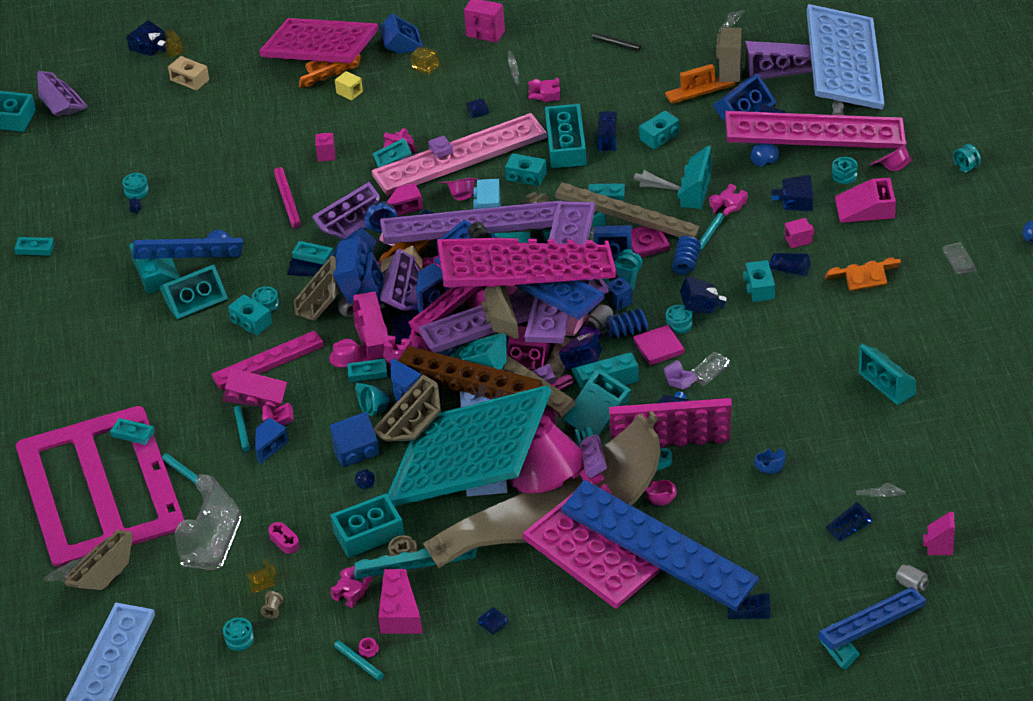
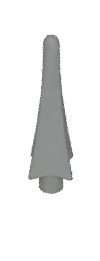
[832,100,844,115]
[634,170,682,190]

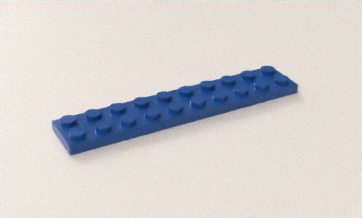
[440,220,605,320]
[561,480,759,611]

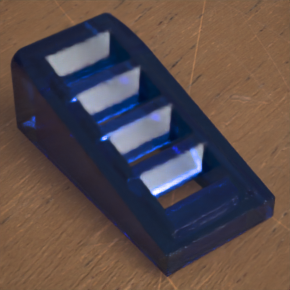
[769,253,811,276]
[826,502,872,542]
[728,593,770,619]

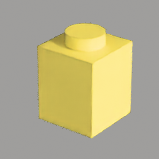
[335,71,363,100]

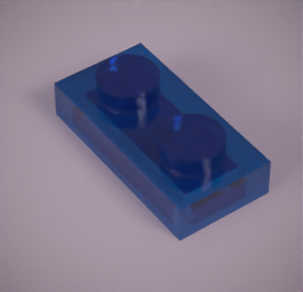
[392,314,412,345]

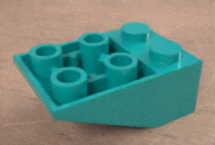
[563,369,631,437]

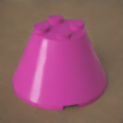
[509,417,584,493]

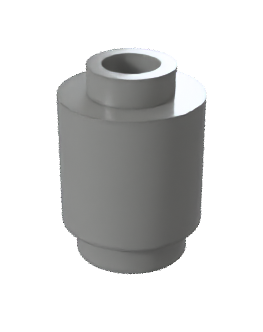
[586,305,614,331]
[896,565,929,592]

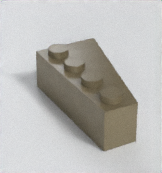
[716,28,742,82]

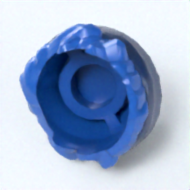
[364,201,398,233]

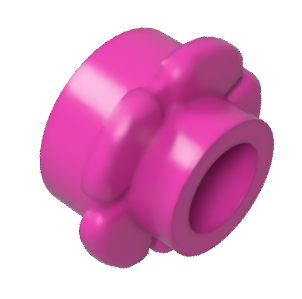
[358,638,379,657]

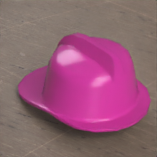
[869,142,911,171]
[438,178,478,201]
[329,339,370,367]

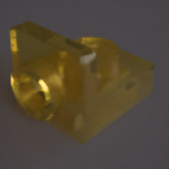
[165,29,184,58]
[247,559,277,593]

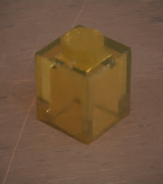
[411,46,439,74]

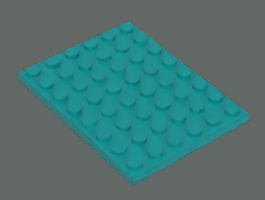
[387,385,552,506]

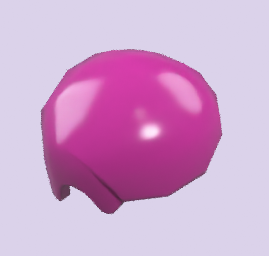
[645,480,677,507]

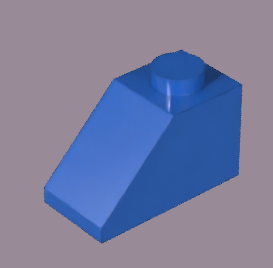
[255,418,289,464]

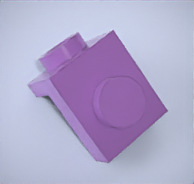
[428,136,453,158]
[663,360,697,389]

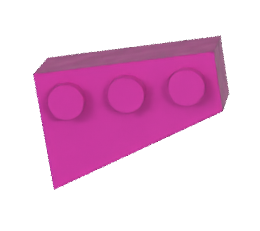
[353,291,388,360]
[223,367,287,410]
[378,569,423,634]

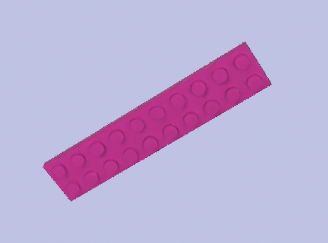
[725,111,906,148]

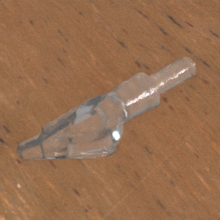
[718,10,745,33]
[508,51,519,85]
[856,483,905,497]
[43,555,86,581]

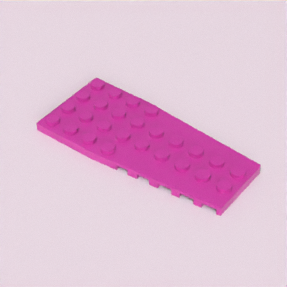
[437,238,616,288]

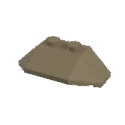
[294,255,341,321]
[481,285,519,338]
[373,375,441,441]
[64,529,133,590]

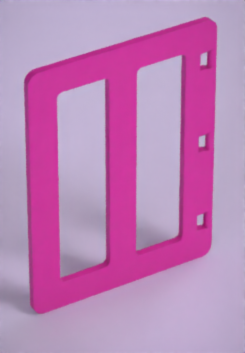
[16,406,185,567]

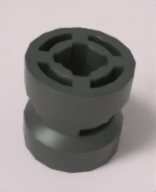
[467,222,492,238]

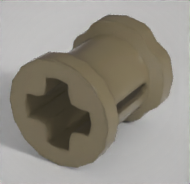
[260,591,283,619]

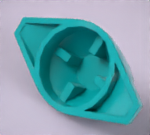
[355,383,390,416]

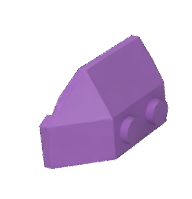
[37,71,87,116]
[312,182,380,239]
[380,249,420,310]

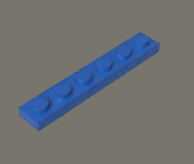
[132,238,243,259]
[818,587,926,651]

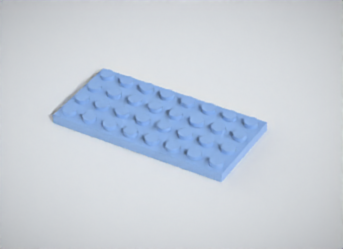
[806,4,884,109]

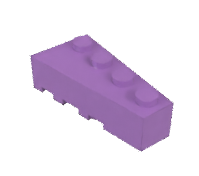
[745,41,813,79]

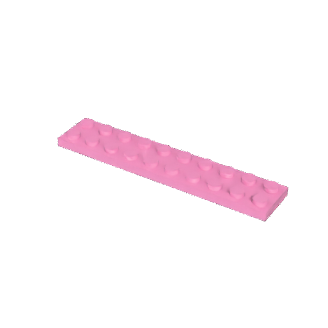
[372,113,547,196]

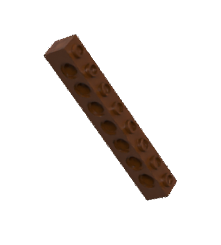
[398,346,543,400]

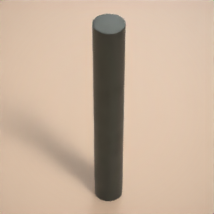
[593,32,641,51]

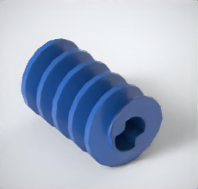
[671,236,701,275]
[606,308,648,340]

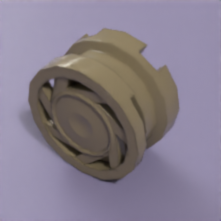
[388,535,418,557]

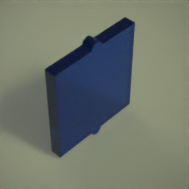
[288,257,323,277]

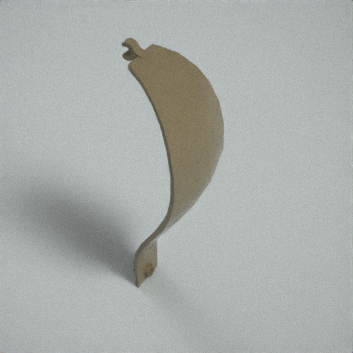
[423,411,660,568]

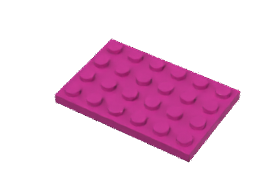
[259,18,379,64]
[609,398,732,448]
[522,492,662,609]

